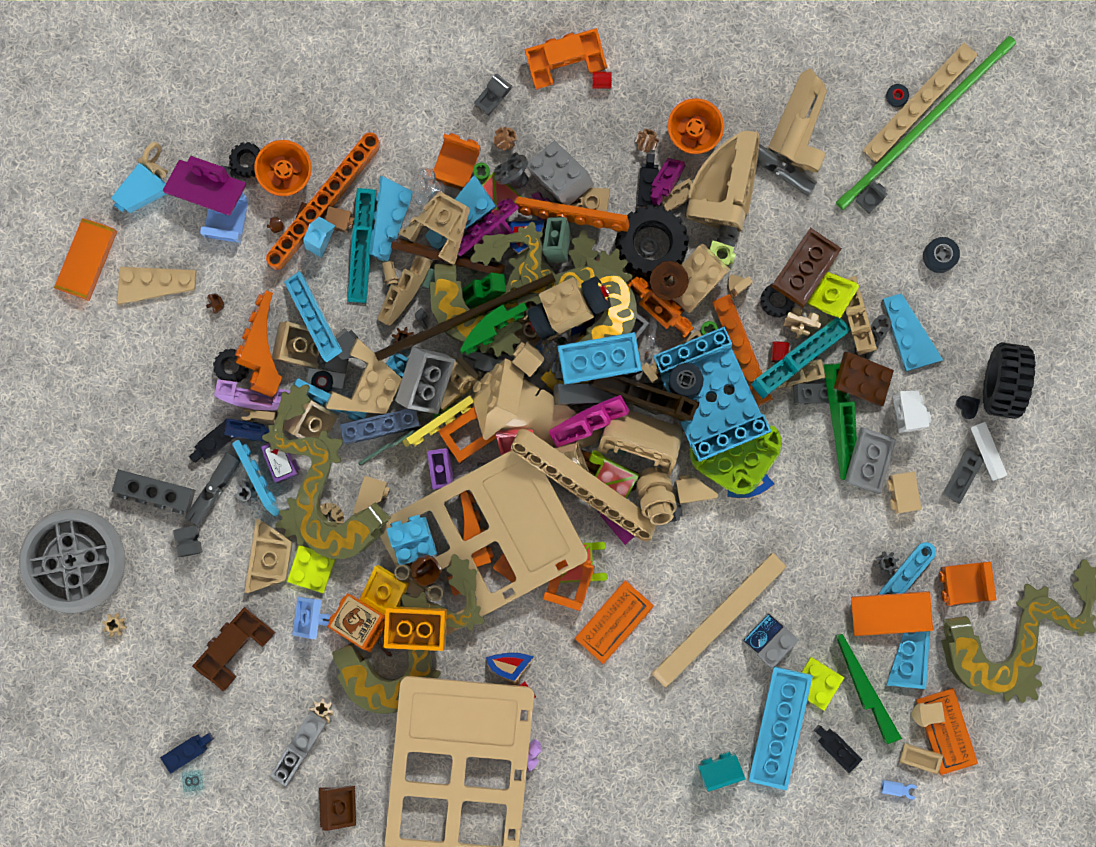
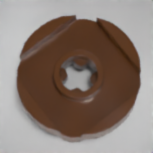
[650,261,689,300]

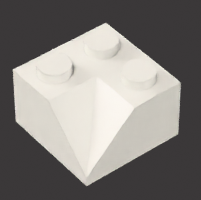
[893,390,931,433]

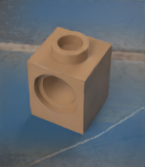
[325,206,355,233]

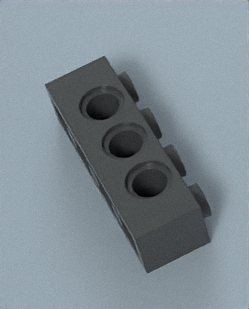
[111,469,196,514]

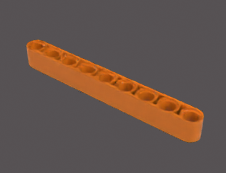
[266,132,380,270]

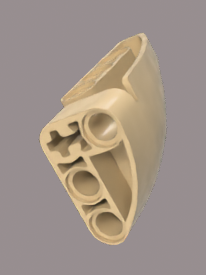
[685,131,760,232]
[500,379,603,448]

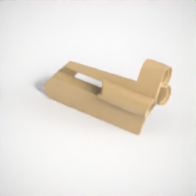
[768,68,828,173]

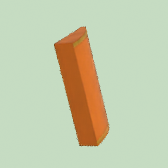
[54,218,118,301]

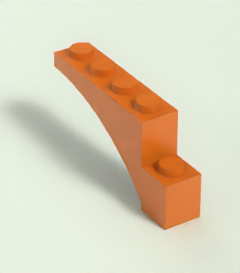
[235,290,282,398]
[447,490,494,596]

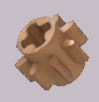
[493,126,517,151]
[634,129,659,153]

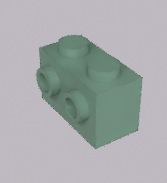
[542,217,571,263]

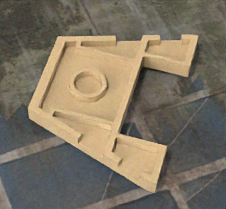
[399,191,470,265]
[325,338,402,414]

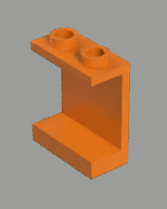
[429,133,481,190]
[939,562,997,606]

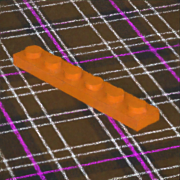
[516,197,630,232]
[712,294,773,406]

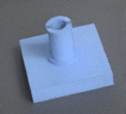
[292,597,330,639]

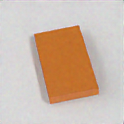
[851,591,933,636]

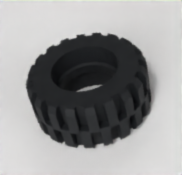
[615,205,689,281]
[983,342,1036,419]

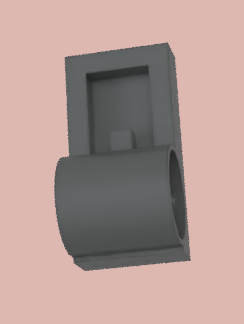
[474,74,513,116]
[793,384,829,405]

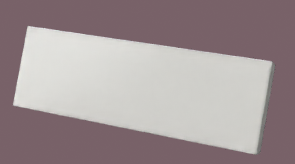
[971,422,1007,481]

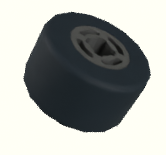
[668,363,704,399]

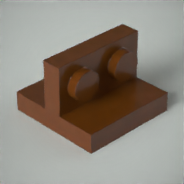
[319,786,356,831]

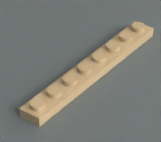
[862,42,978,163]

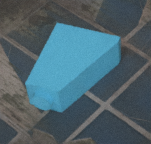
[111,163,166,213]

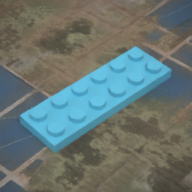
[749,666,813,791]

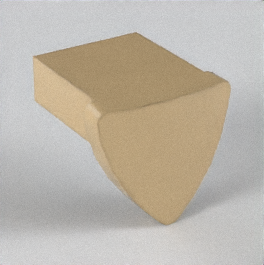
[728,275,753,298]
[911,702,945,727]

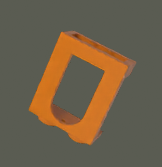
[438,406,497,464]
[543,559,595,611]

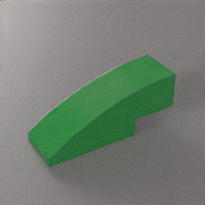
[463,272,506,309]

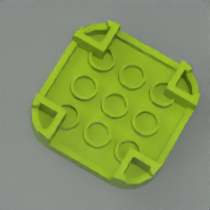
[690,425,782,494]

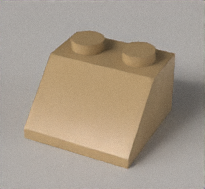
[284,400,338,438]

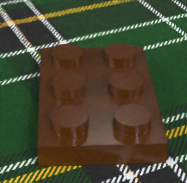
[834,352,894,406]

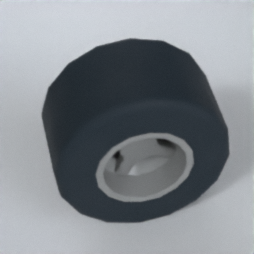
[923,237,960,273]

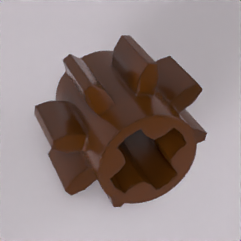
[392,327,414,350]

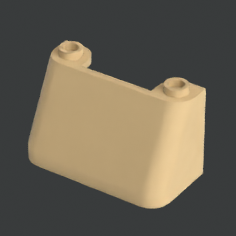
[597,410,684,476]

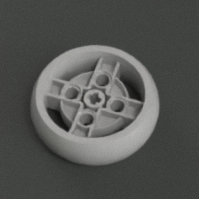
[19,508,125,613]

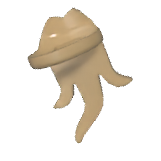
[137,142,168,179]

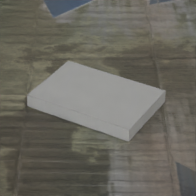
[844,427,896,494]

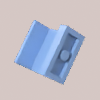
[200,193,249,243]

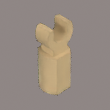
[241,408,276,425]

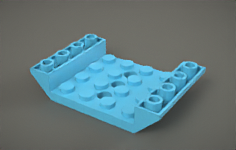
[653,327,771,462]

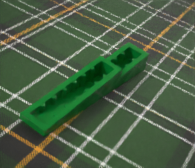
[823,362,857,480]
[835,634,902,744]

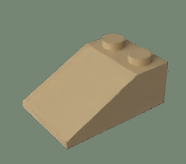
[272,321,336,371]

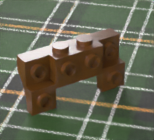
[192,607,276,691]

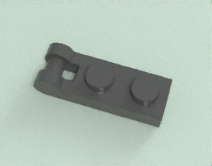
[942,448,984,504]

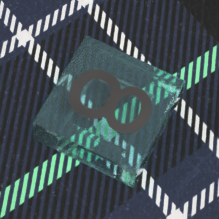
[181,770,204,792]

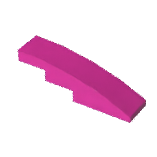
[549,395,629,448]

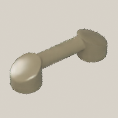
[394,564,444,601]

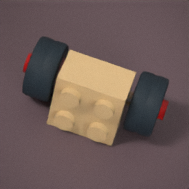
[528,276,611,340]

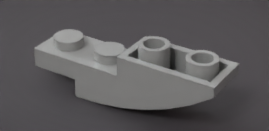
[270,711,327,786]

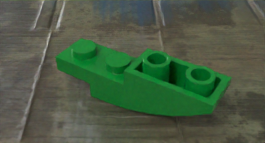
[460,303,527,355]

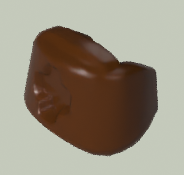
[267,217,285,233]
[206,293,225,314]

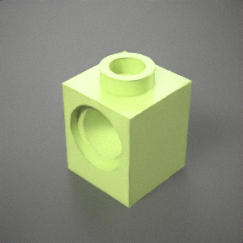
[709,240,736,266]

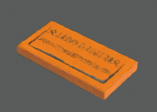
[574,580,654,664]
[915,688,978,775]

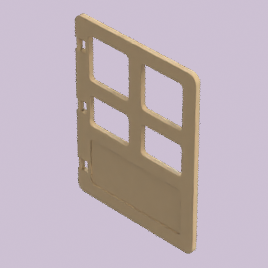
[380,450,588,636]
[385,676,534,847]

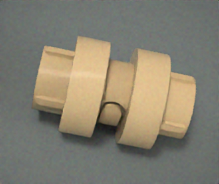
[636,467,677,525]

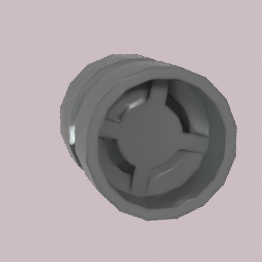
[173,526,203,557]

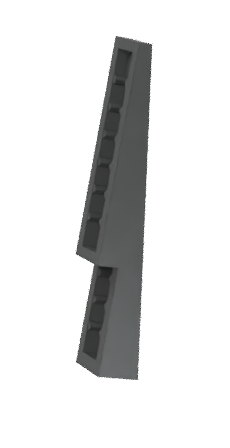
[554,383,662,405]

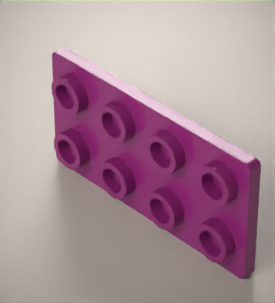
[163,156,246,216]
[458,198,519,257]

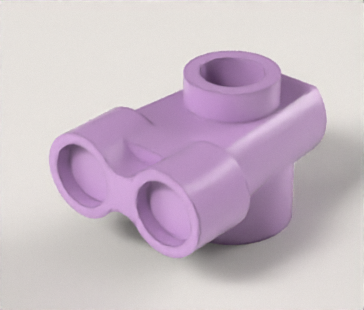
[527,739,542,772]

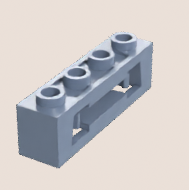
[340,409,421,445]

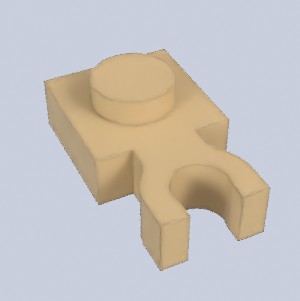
[641,363,659,383]

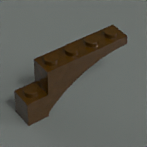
[590,375,699,422]

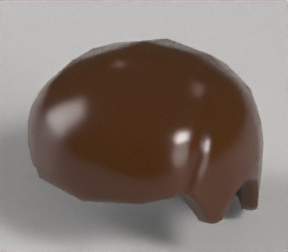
[410,555,441,586]

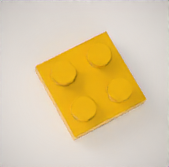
[360,565,409,615]

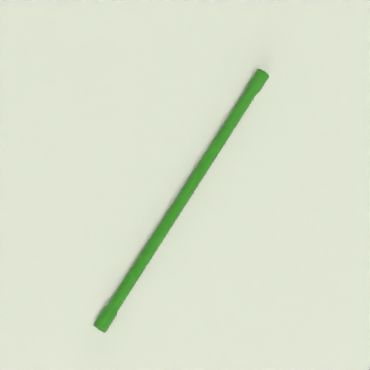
[836,36,1016,210]

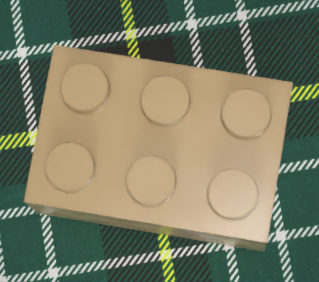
[666,244,731,313]

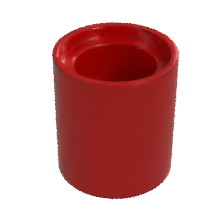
[592,72,612,89]
[771,341,790,362]

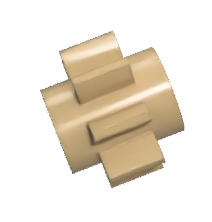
[102,613,127,637]
[309,699,334,723]

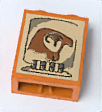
[327,593,385,652]

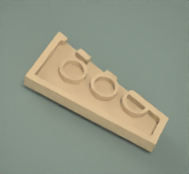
[117,267,197,305]

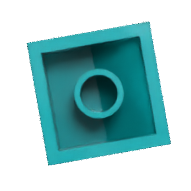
[697,751,746,792]

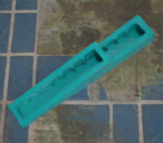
[347,188,377,303]
[751,317,851,399]

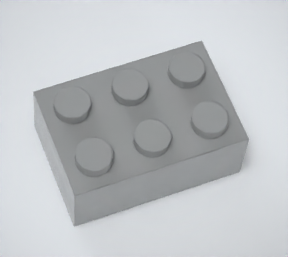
[527,140,594,205]
[395,346,456,414]

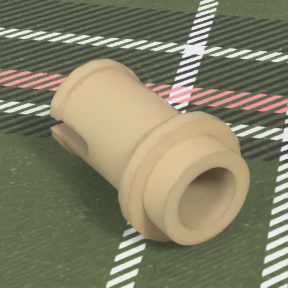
[382,261,399,287]

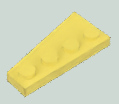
[402,396,474,447]

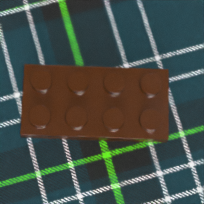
[771,227,842,308]

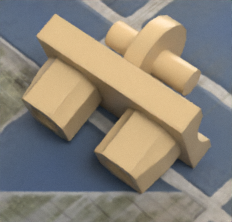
[783,306,821,340]

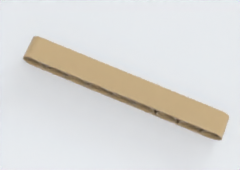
[511,429,657,541]
[651,553,787,687]

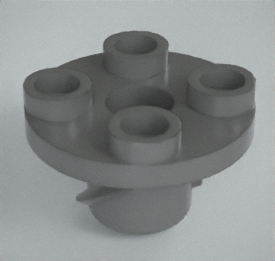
[494,152,529,189]

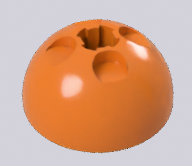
[668,98,724,155]
[254,140,312,196]

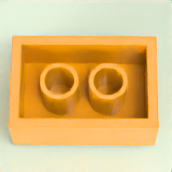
[384,606,447,651]

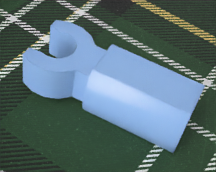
[881,780,917,800]

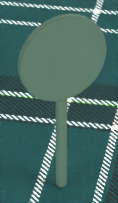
[358,429,414,465]

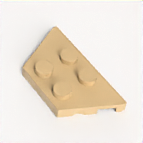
[244,519,293,593]

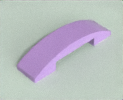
[214,379,290,411]

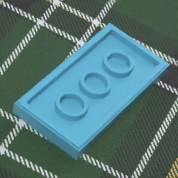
[557,332,642,385]

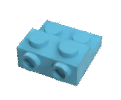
[386,515,437,565]

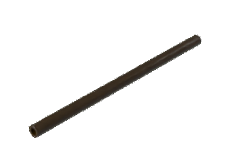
[375,273,556,361]

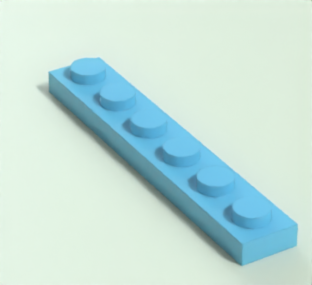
[284,271,342,362]

